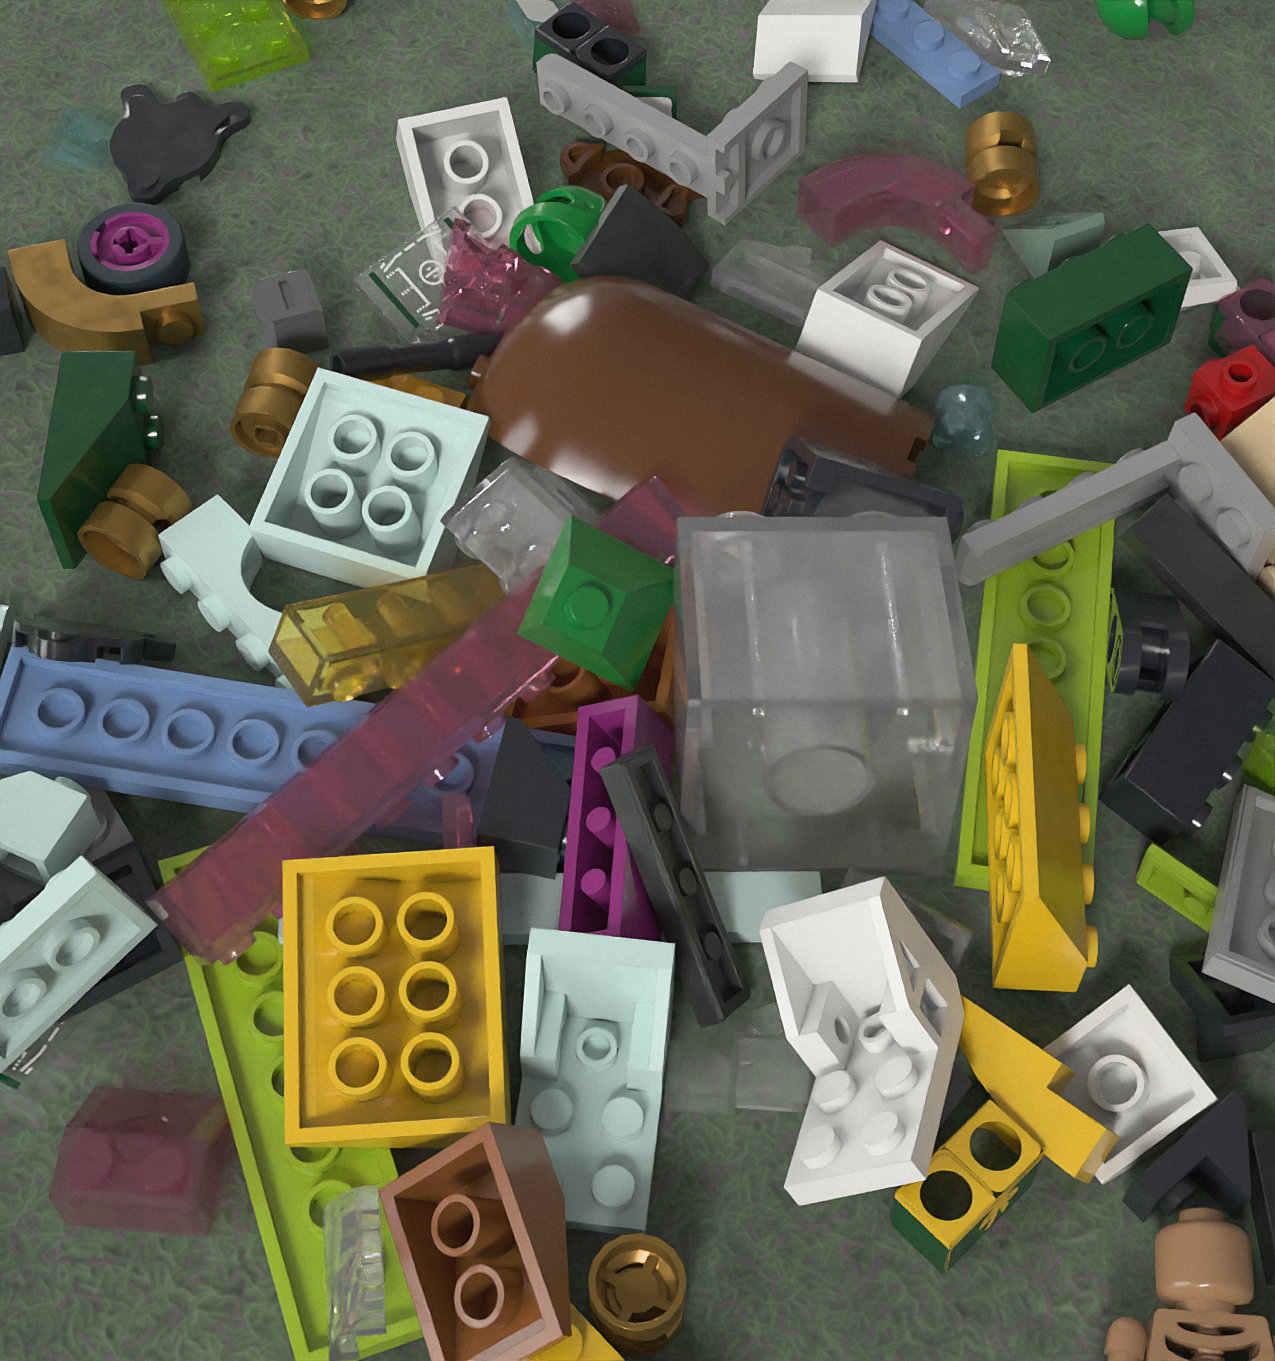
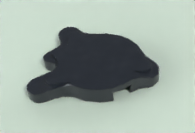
[110,84,251,205]
[11,615,176,665]

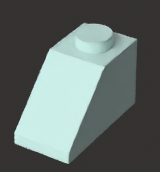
[0,771,101,887]

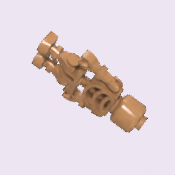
[1104,1208,1275,1361]

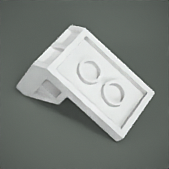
[759,876,965,1206]

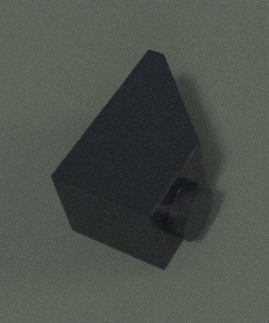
[476,716,571,880]

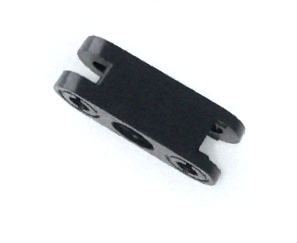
[1106,587,1190,702]

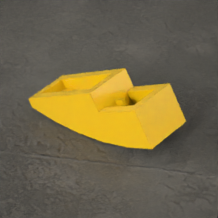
[958,994,1120,1184]

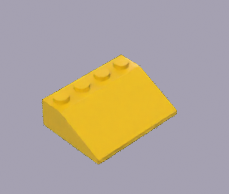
[984,643,1098,992]
[282,846,511,1149]

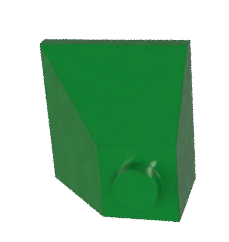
[517,515,684,692]

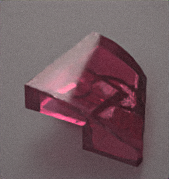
[436,218,562,338]

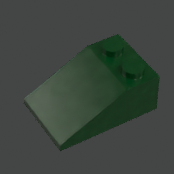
[37,351,164,569]

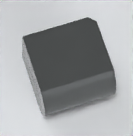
[252,269,329,354]

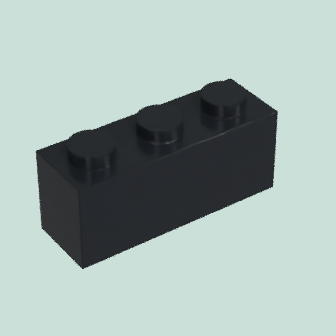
[1098,639,1275,845]

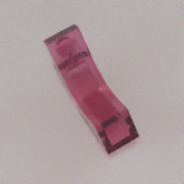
[796,153,996,275]

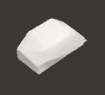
[1158,227,1243,311]

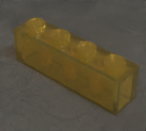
[268,561,529,708]

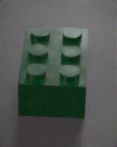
[991,223,1193,413]

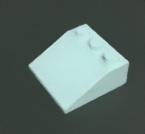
[248,367,491,610]

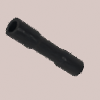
[330,332,502,382]

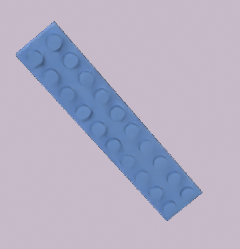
[0,645,576,865]

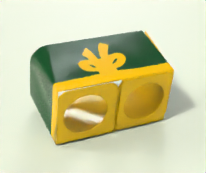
[890,1099,1045,1274]

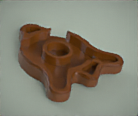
[560,141,705,227]

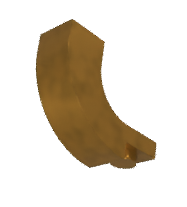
[8,239,206,366]

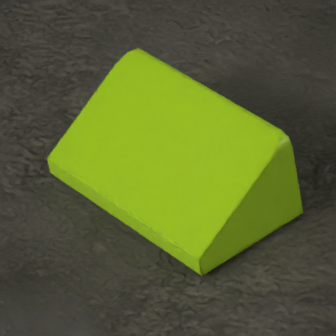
[1135,843,1218,933]

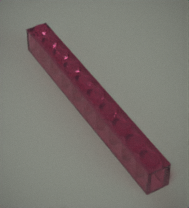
[145,476,703,966]

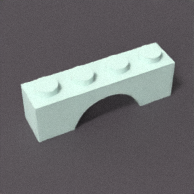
[158,494,379,699]

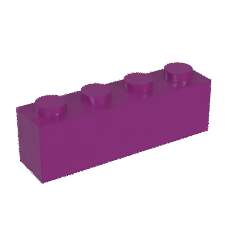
[558,694,674,942]

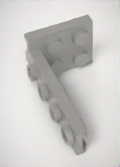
[536,54,808,225]
[952,412,1275,586]

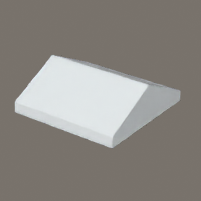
[753,0,876,82]
[1043,984,1219,1185]

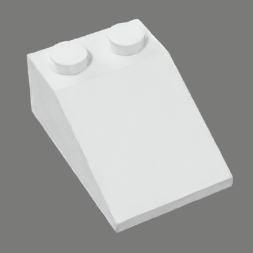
[396,97,541,283]
[795,240,979,399]

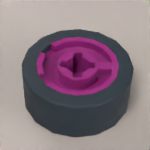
[76,202,191,296]

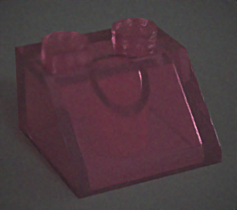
[48,1086,231,1238]

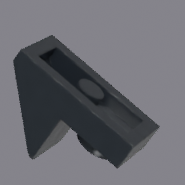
[1169,951,1275,1063]
[1123,1090,1251,1223]

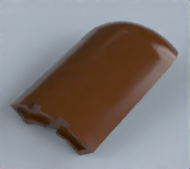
[466,276,936,560]

